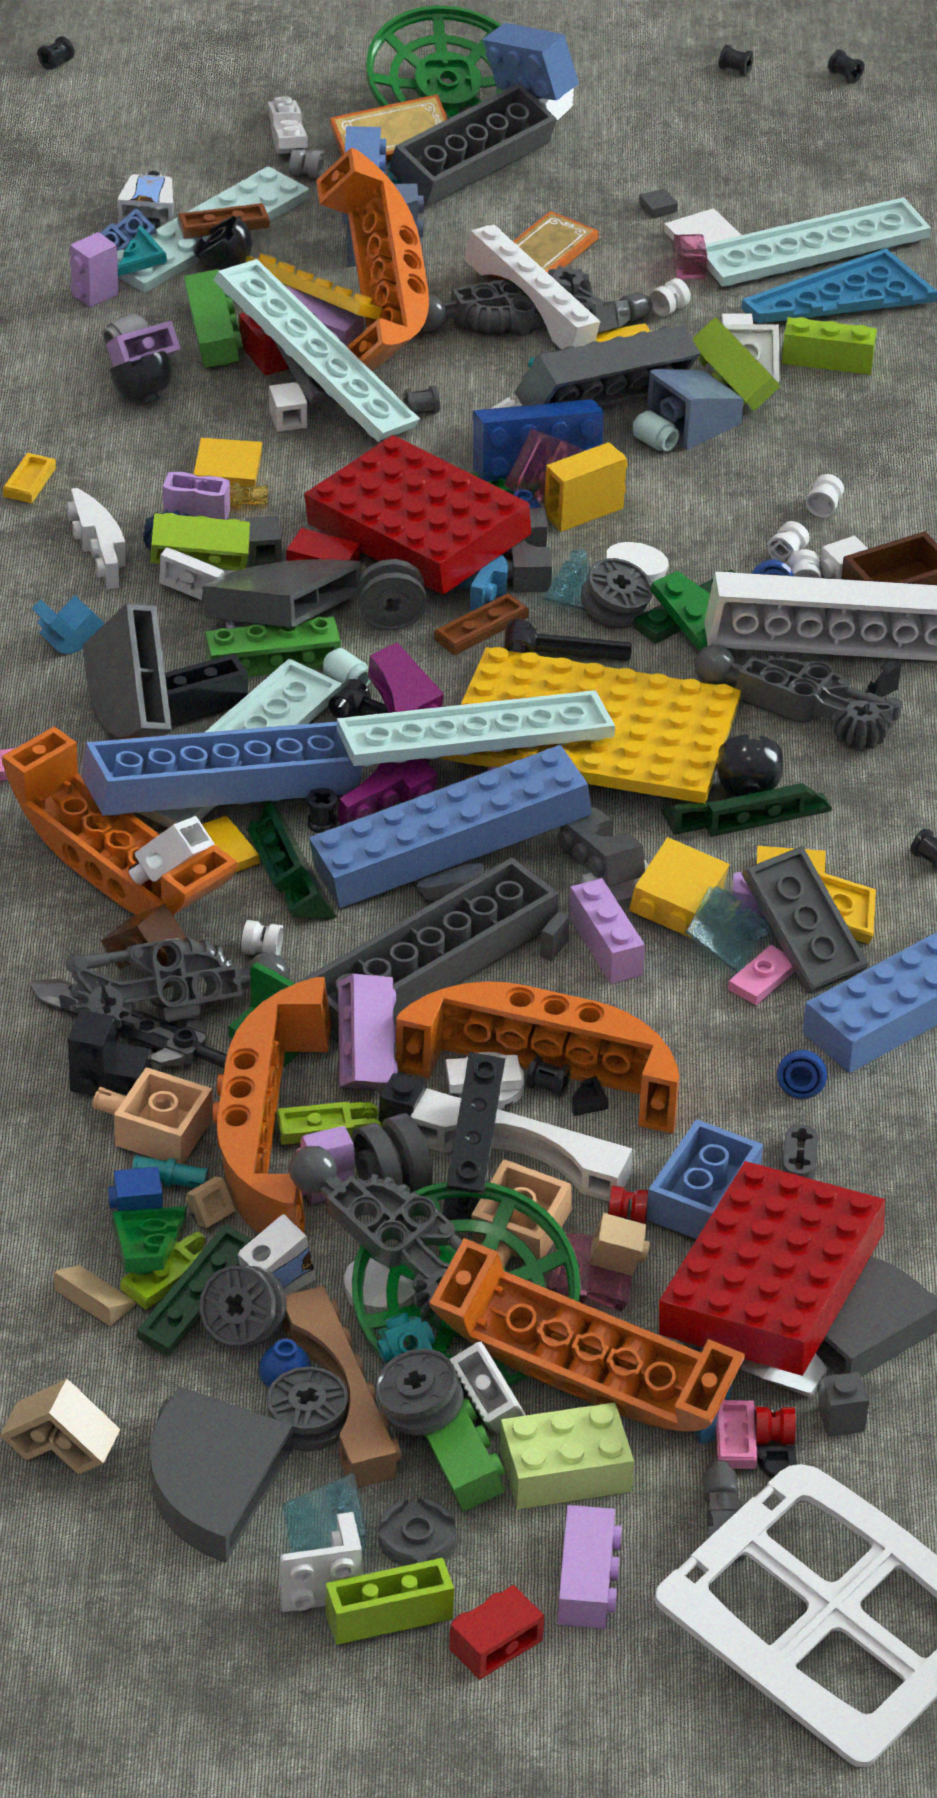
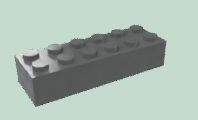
[389,83,557,206]
[515,325,701,407]

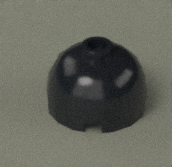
[193,216,253,271]
[109,351,172,405]
[717,734,783,797]

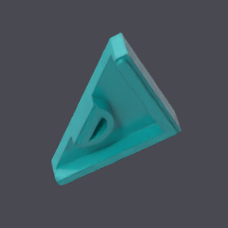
[117,226,167,277]

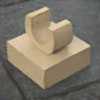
[186,1176,235,1228]

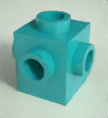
[376,1312,435,1363]

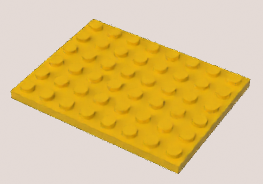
[441,647,741,804]

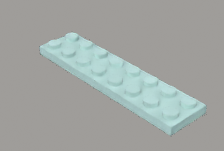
[117,166,310,293]
[697,197,931,287]
[214,259,420,442]
[137,659,342,828]
[337,690,615,767]

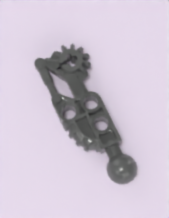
[420,266,601,336]
[694,644,902,750]
[65,937,290,1028]
[289,1146,462,1327]

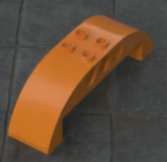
[316,148,429,372]
[2,726,238,915]
[213,977,332,1234]
[395,981,680,1134]
[429,1238,745,1432]

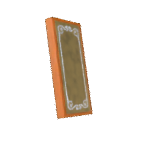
[330,94,447,161]
[489,211,599,280]

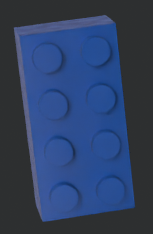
[473,399,603,482]

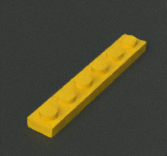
[245,253,382,319]

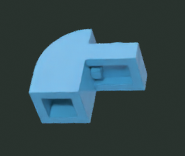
[457,555,508,611]
[32,595,105,654]

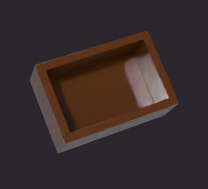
[841,531,937,586]

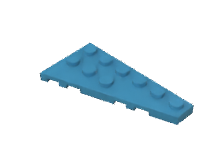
[741,248,937,324]

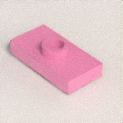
[728,945,795,1006]
[715,1400,757,1469]

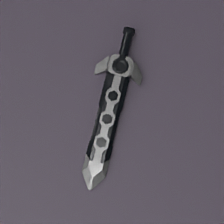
[30,978,227,1068]

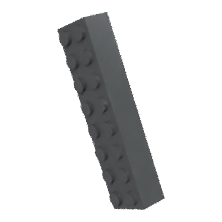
[300,857,559,1044]

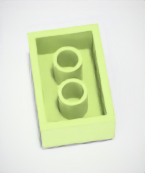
[500,1402,634,1510]

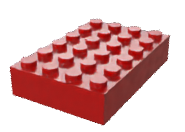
[304,435,532,595]
[659,1161,885,1376]

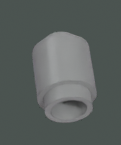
[102,313,148,347]

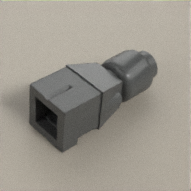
[581,292,653,332]
[702,1460,745,1560]

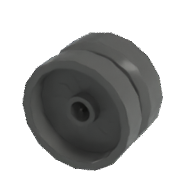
[351,1113,433,1193]

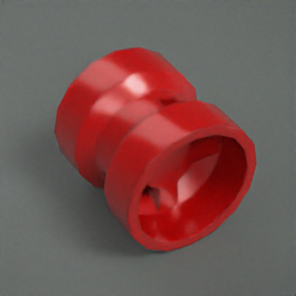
[608,1186,648,1224]
[754,1406,796,1446]

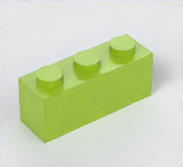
[692,316,781,411]
[781,317,877,375]
[150,513,250,571]
[325,1558,454,1645]

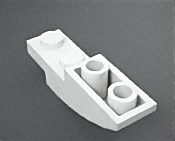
[268,97,308,154]
[67,488,126,590]

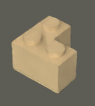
[0,1379,120,1475]

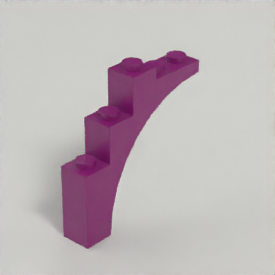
[337,642,444,825]

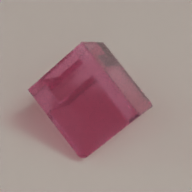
[673,234,707,279]

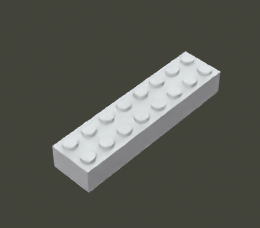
[704,571,937,661]

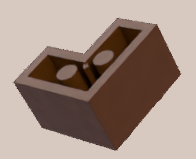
[101,904,187,990]

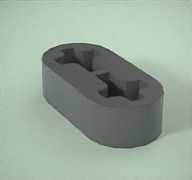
[782,1124,818,1179]

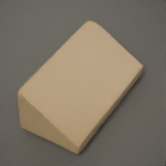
[53,1265,136,1326]

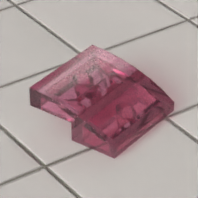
[504,429,586,503]
[548,1234,632,1312]

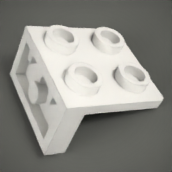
[159,547,235,600]
[280,1512,362,1612]

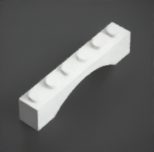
[464,225,600,350]
[411,1088,632,1202]

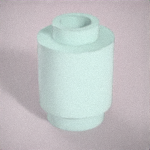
[633,410,679,452]
[323,648,370,686]

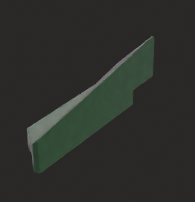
[662,783,832,837]
[247,801,337,919]

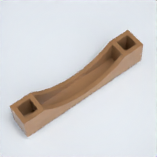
[282,1286,401,1489]

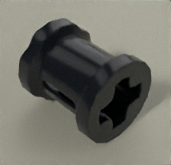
[37,36,75,70]
[719,44,754,76]
[827,49,865,83]
[307,788,338,833]
[910,829,937,870]
[526,1056,571,1097]

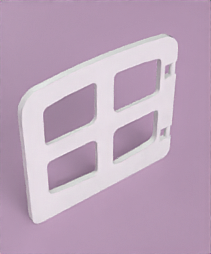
[654,1464,937,1768]

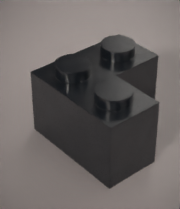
[68,1010,152,1096]

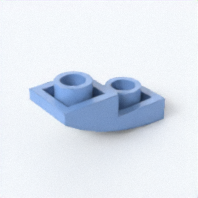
[100,208,157,251]

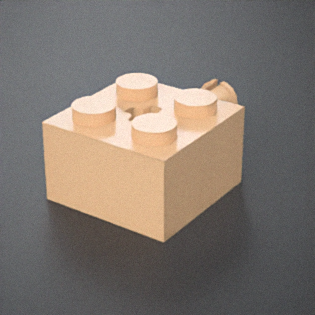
[92,1067,213,1164]
[471,1159,572,1268]

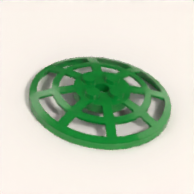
[365,5,504,119]
[352,1181,581,1394]

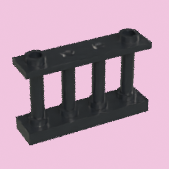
[442,1052,506,1221]

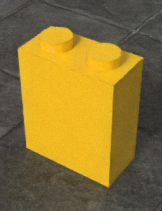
[544,442,628,532]
[629,837,730,938]

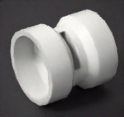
[649,278,691,317]
[806,474,844,518]
[767,521,810,564]
[788,549,821,578]
[241,920,283,956]

